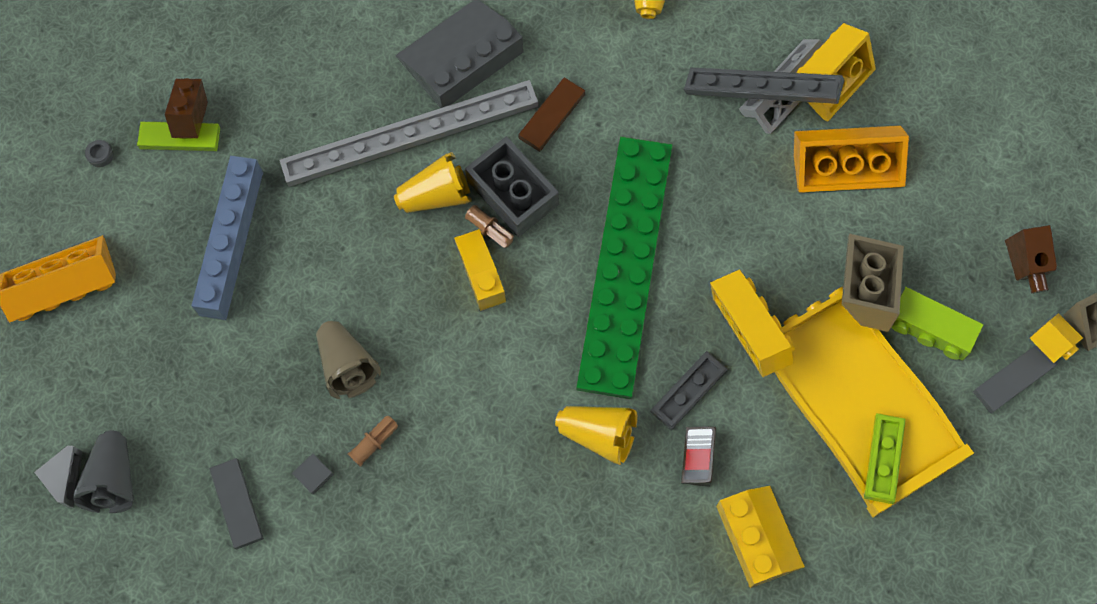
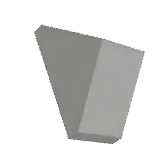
[34,446,83,508]

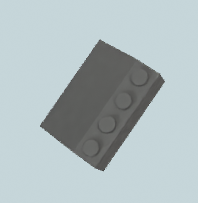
[396,0,524,108]

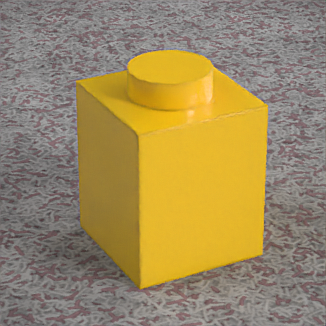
[1030,313,1083,363]

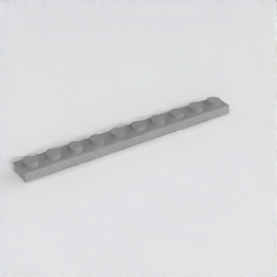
[280,80,539,187]

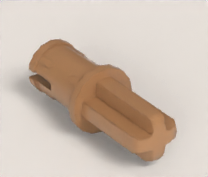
[465,205,514,248]
[348,416,398,467]

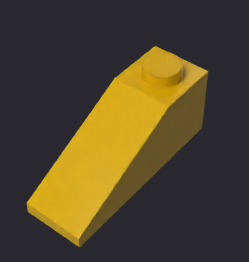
[454,229,506,311]

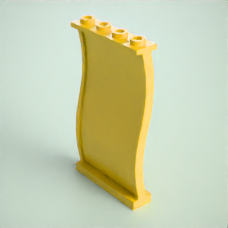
[774,287,974,518]

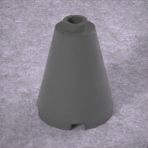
[73,430,134,513]

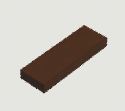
[518,77,585,152]

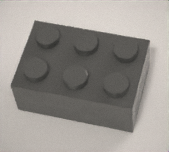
[465,136,559,237]

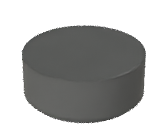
[85,140,114,167]

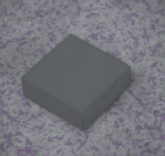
[292,454,334,495]

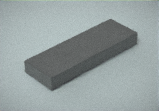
[973,345,1058,414]
[650,351,728,431]
[209,458,264,550]

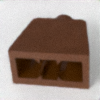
[1005,225,1057,294]

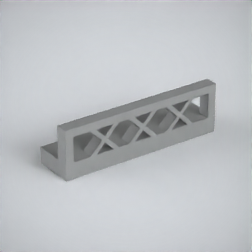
[739,39,823,134]

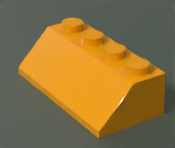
[794,126,909,192]
[0,235,116,323]

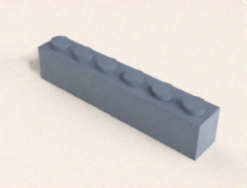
[191,156,263,320]

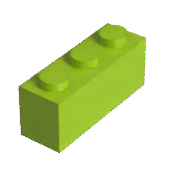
[892,287,984,360]

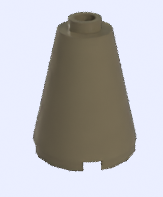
[316,321,381,399]

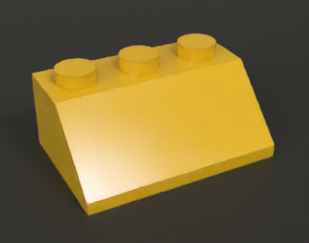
[797,23,876,122]
[716,486,805,588]

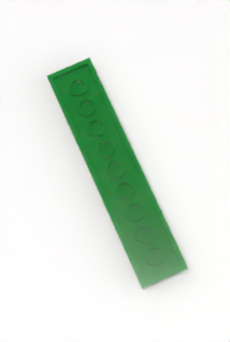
[576,137,672,400]

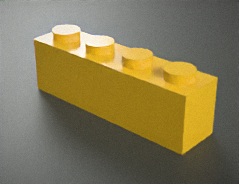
[710,269,795,377]

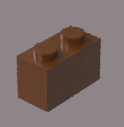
[165,78,208,138]

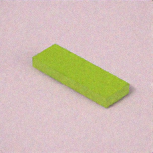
[137,122,220,151]
[864,413,906,504]

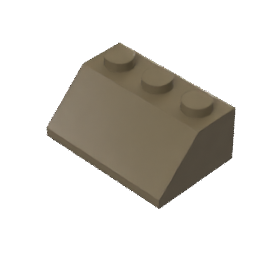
[842,234,904,332]

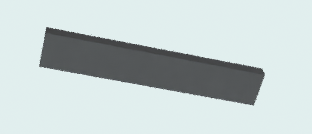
[684,67,844,104]

